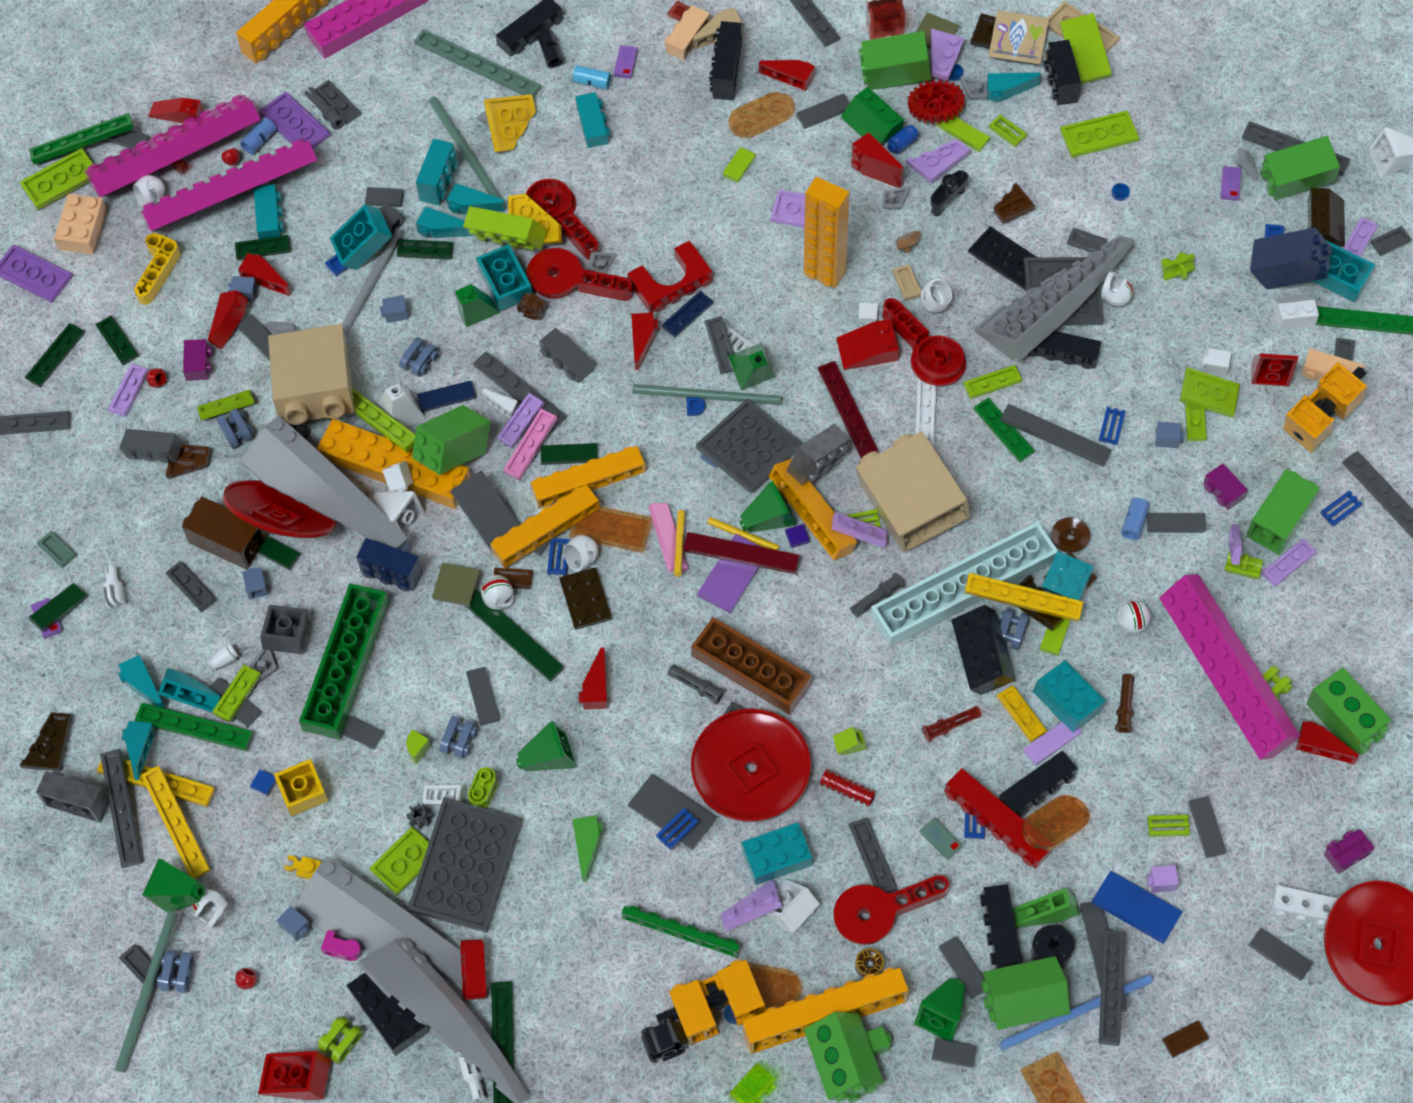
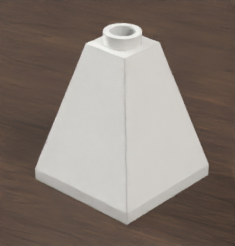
[1369,127,1413,178]
[376,383,426,428]
[369,491,425,537]

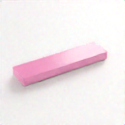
[503,409,558,481]
[648,503,688,572]

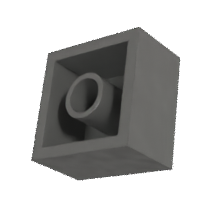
[260,605,309,654]

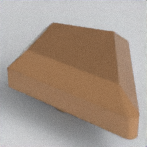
[896,231,922,253]

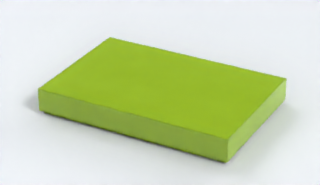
[1179,367,1240,418]
[369,826,429,896]

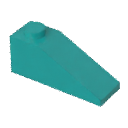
[986,72,1041,102]
[447,183,506,215]
[416,206,473,238]
[118,655,165,709]
[158,667,221,713]
[122,721,154,781]

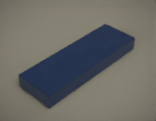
[662,291,713,338]
[417,380,476,412]

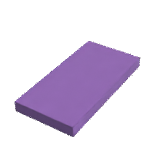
[258,91,331,149]
[0,244,73,303]
[697,534,761,614]

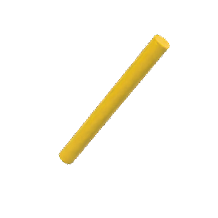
[674,510,685,577]
[707,517,780,550]

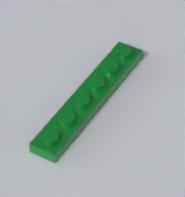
[29,113,134,165]
[1316,306,1413,335]
[134,703,253,752]
[621,906,740,958]

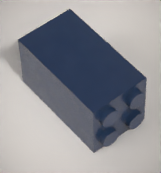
[1250,227,1332,289]

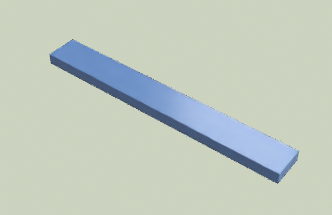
[999,974,1153,1051]

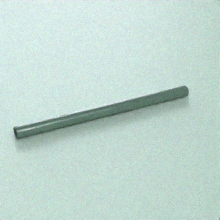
[429,96,502,199]
[633,384,782,405]
[115,911,178,1073]

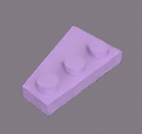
[931,28,965,81]
[906,139,970,184]
[720,879,782,931]

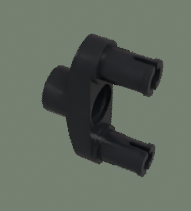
[930,170,968,216]

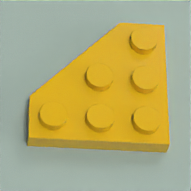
[484,94,536,153]
[508,193,561,249]

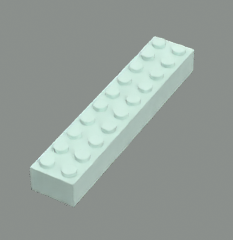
[870,522,1058,647]

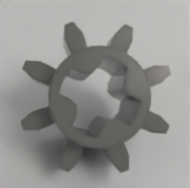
[406,803,432,830]

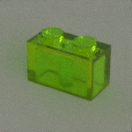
[729,1063,776,1103]

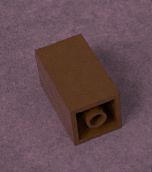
[182,496,266,570]

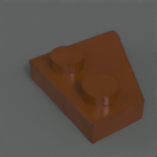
[994,183,1034,224]
[166,444,211,479]

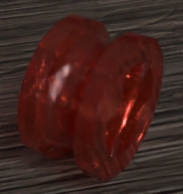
[171,158,189,175]

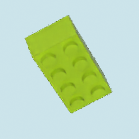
[463,206,547,251]

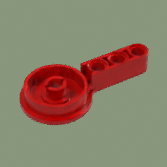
[526,178,599,260]
[526,248,633,301]
[882,298,966,386]
[833,875,949,945]

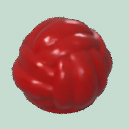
[221,148,240,166]
[146,368,166,388]
[235,968,257,990]

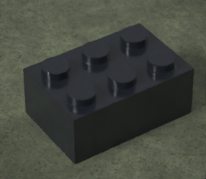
[1043,39,1081,106]

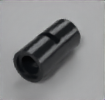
[537,30,564,68]

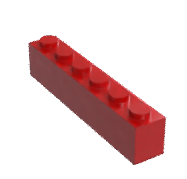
[944,768,1054,869]

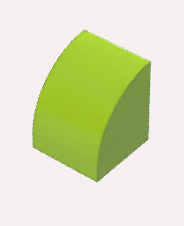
[833,727,867,755]
[406,729,430,764]

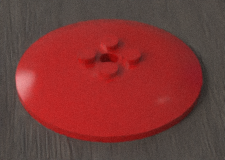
[223,480,336,538]
[691,709,811,822]
[1324,881,1413,1006]

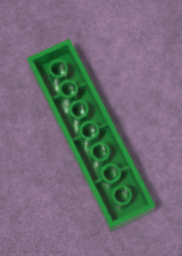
[299,583,389,740]

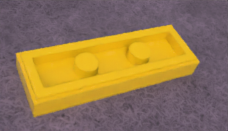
[996,685,1047,743]

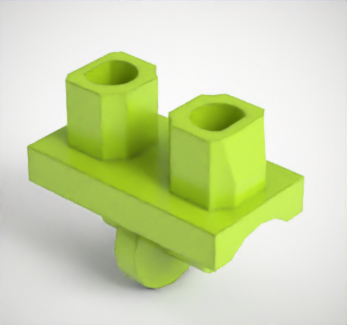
[1161,252,1195,281]
[1224,552,1263,579]

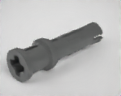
[305,87,346,130]
[850,573,905,618]
[667,664,725,705]

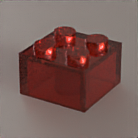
[866,0,905,39]

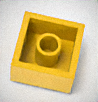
[274,759,328,816]

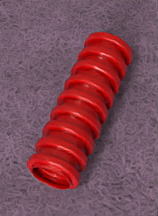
[820,769,876,807]

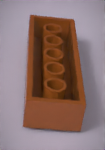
[691,617,811,715]

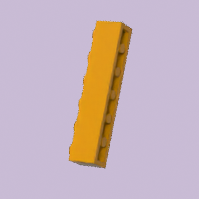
[530,446,646,509]
[768,458,857,560]
[490,484,600,569]

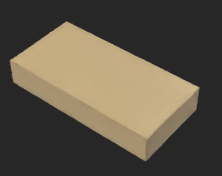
[892,264,922,301]

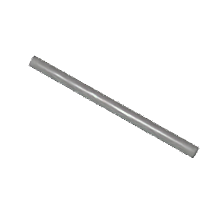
[342,228,404,336]

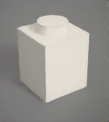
[1202,348,1231,376]
[382,461,413,492]

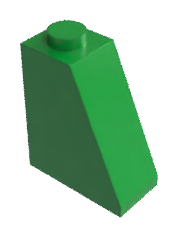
[455,284,500,327]

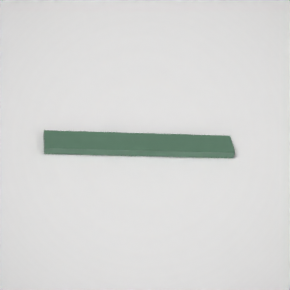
[414,29,542,99]

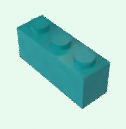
[575,92,610,148]
[253,184,284,239]

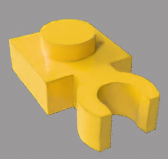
[284,855,322,880]

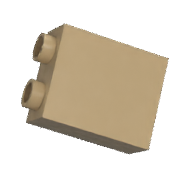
[268,323,355,425]
[855,431,970,553]

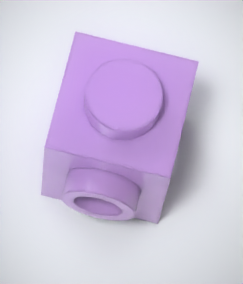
[1146,865,1179,893]

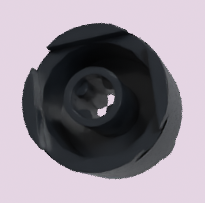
[1031,925,1074,969]
[641,1018,689,1063]

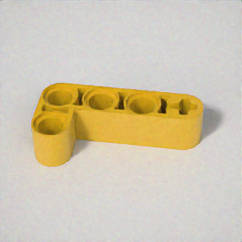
[134,233,180,305]

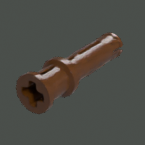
[1115,674,1135,733]

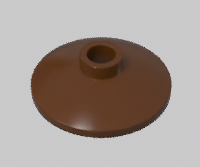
[1051,517,1090,553]

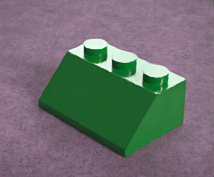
[841,87,904,146]

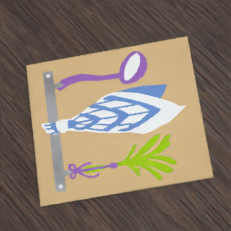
[988,10,1049,64]

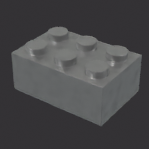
[786,424,850,486]
[36,771,109,823]

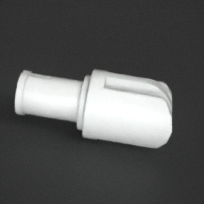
[103,565,125,609]
[458,1056,486,1102]

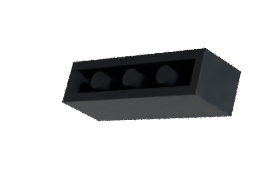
[496,0,563,57]
[1027,331,1102,369]
[999,750,1078,818]
[979,884,1022,969]

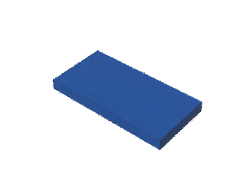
[1091,871,1183,944]

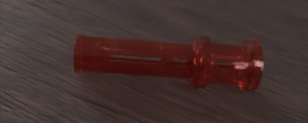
[922,706,981,742]

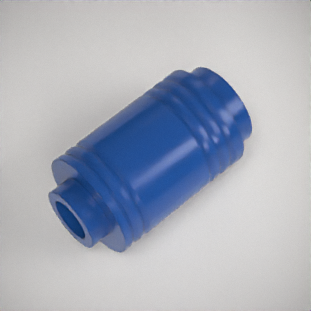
[887,125,919,154]

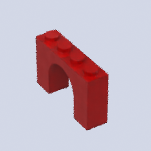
[627,240,713,312]

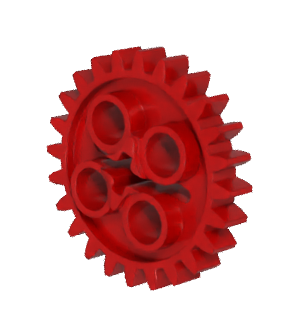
[907,79,965,125]

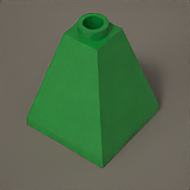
[727,343,776,390]
[739,481,797,533]
[516,721,577,771]
[142,858,206,913]
[914,978,965,1041]

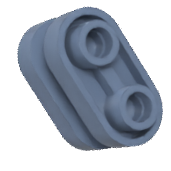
[399,337,439,377]
[216,408,254,448]
[999,608,1029,650]
[439,716,478,759]
[157,951,194,993]

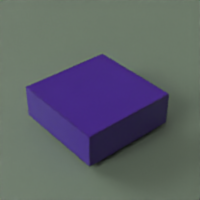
[785,524,809,548]

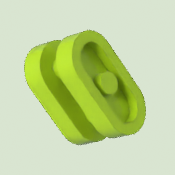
[1262,665,1293,701]
[468,767,497,809]
[318,1016,364,1064]

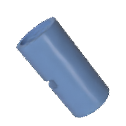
[240,117,276,155]
[1121,498,1150,540]

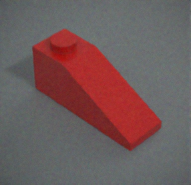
[758,60,815,91]
[148,97,204,123]
[238,253,291,296]
[208,290,248,349]
[631,312,658,370]
[579,647,607,710]
[1295,721,1359,765]

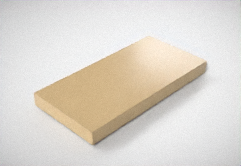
[1047,1,1120,54]

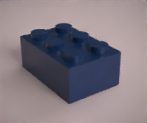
[356,538,423,592]

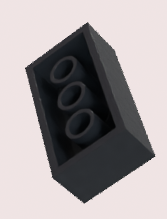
[709,21,742,101]
[951,605,1015,695]
[346,972,429,1056]

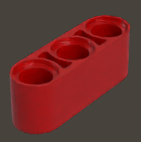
[460,939,486,1000]

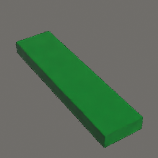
[973,397,1035,463]

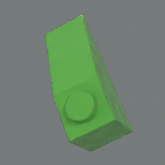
[572,815,603,882]
[1012,888,1080,928]

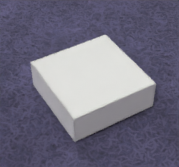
[858,303,878,322]

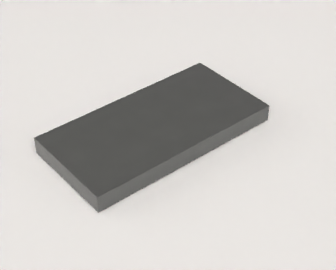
[450,470,519,554]
[628,774,716,850]

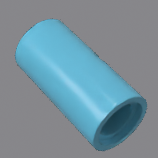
[573,65,611,90]

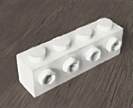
[1270,885,1338,929]

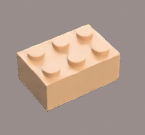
[54,194,107,254]

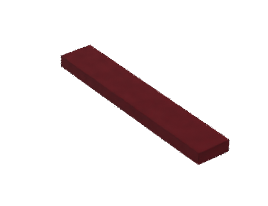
[818,361,879,459]
[683,532,800,574]

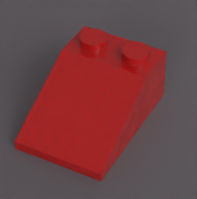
[851,132,904,188]
[836,319,899,370]
[1251,353,1298,387]
[258,1051,331,1101]

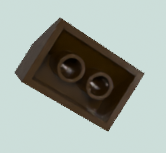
[1307,188,1345,247]

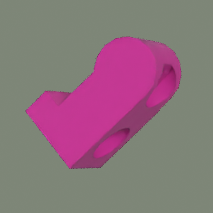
[321,930,362,961]

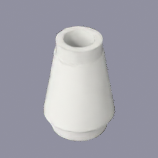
[209,644,239,670]

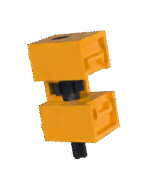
[1283,362,1367,453]
[656,959,766,1046]

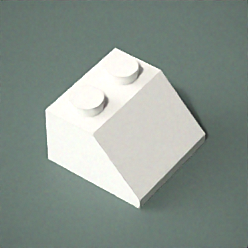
[1271,294,1319,330]
[765,879,820,933]

